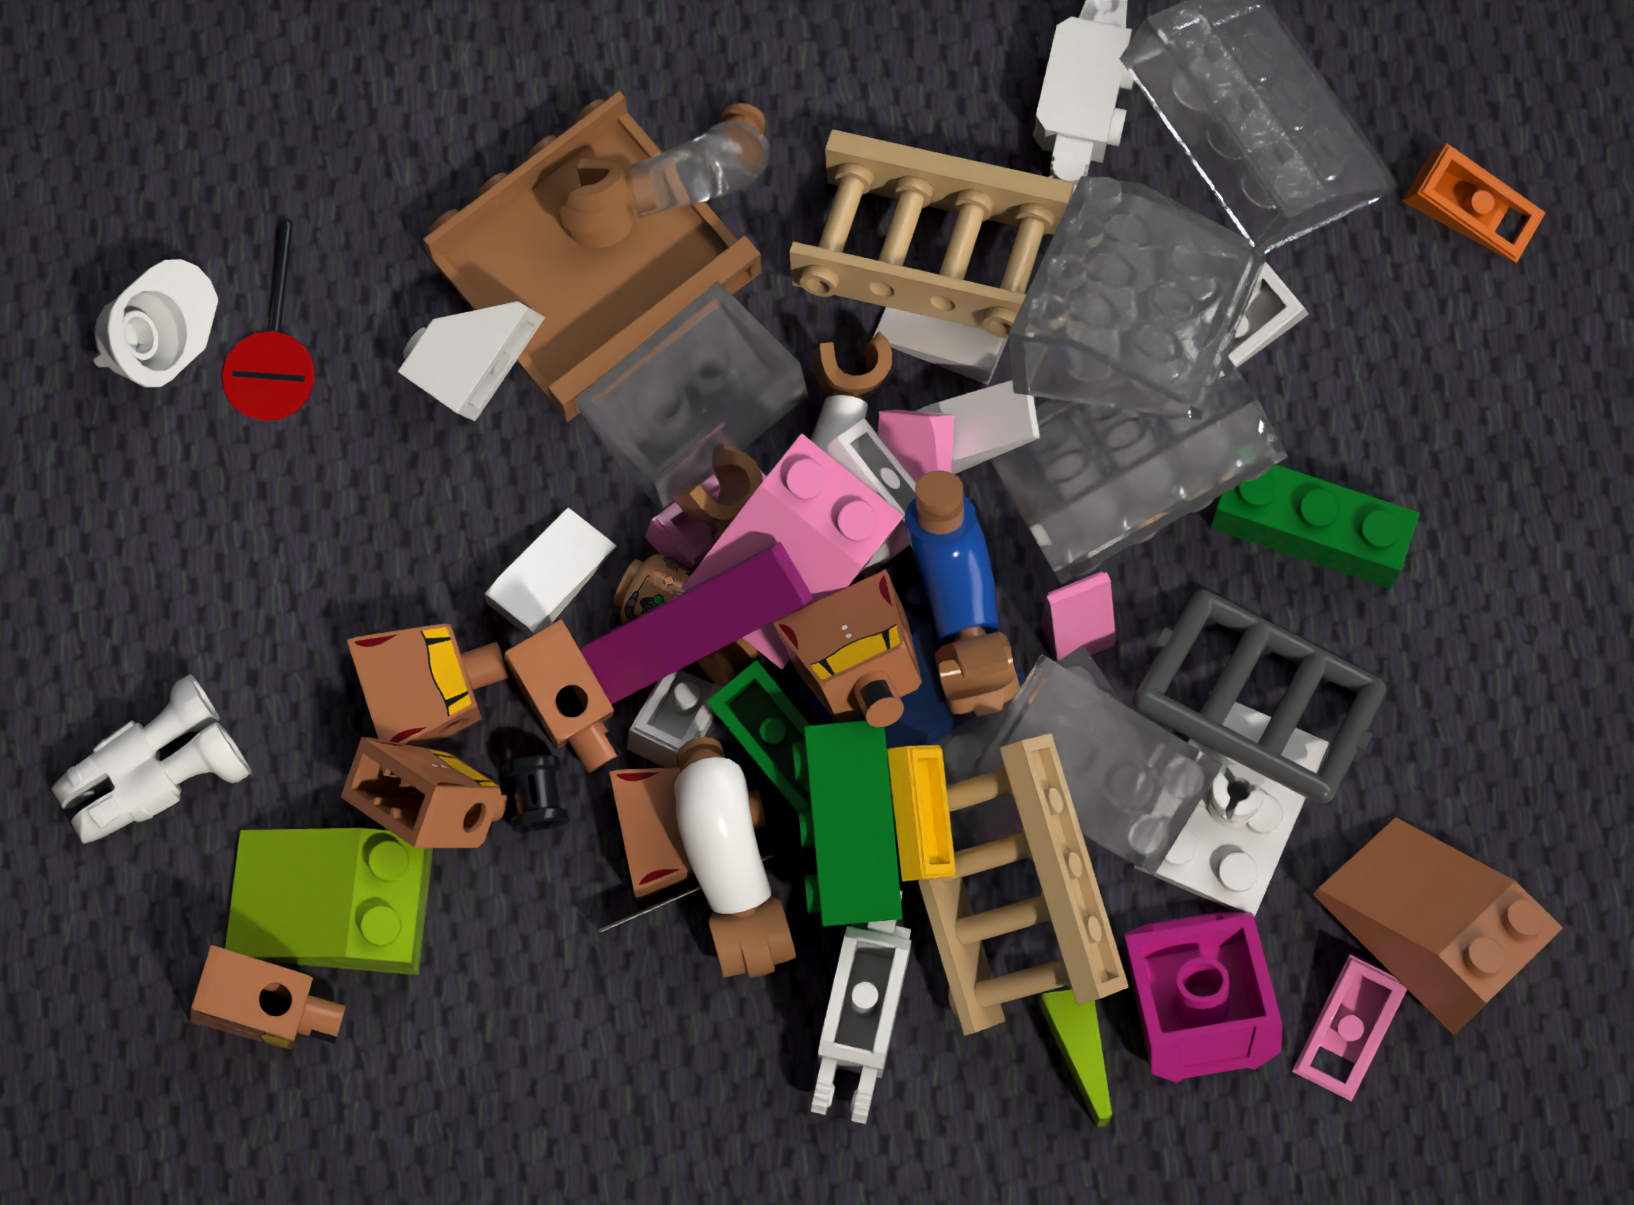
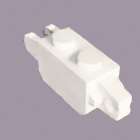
[1033,0,1139,199]
[811,891,912,1124]

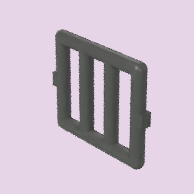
[1133,589,1387,804]

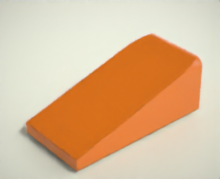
[1402,143,1546,263]

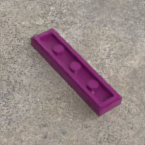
[579,542,813,704]

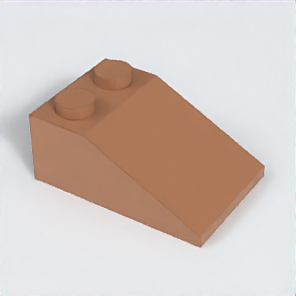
[1313,817,1563,1035]

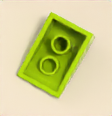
[225,828,433,975]

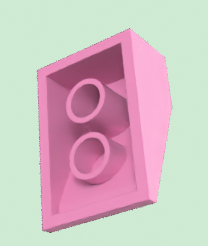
[681,433,904,669]

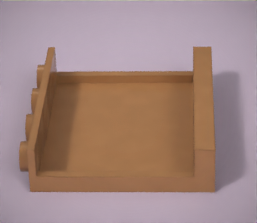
[423,90,762,422]

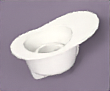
[92,259,218,388]

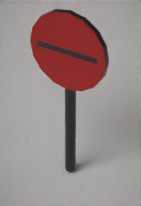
[222,219,315,421]

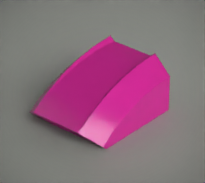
[1124,911,1282,1083]

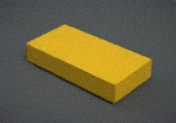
[887,745,956,881]

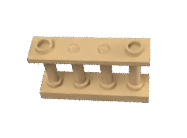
[790,129,1074,341]
[890,733,1129,1036]

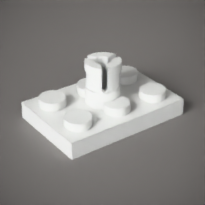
[1134,691,1329,917]

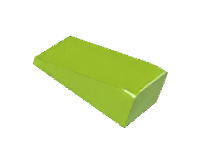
[1039,989,1112,1127]

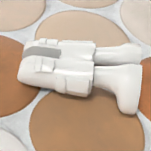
[51,674,252,844]

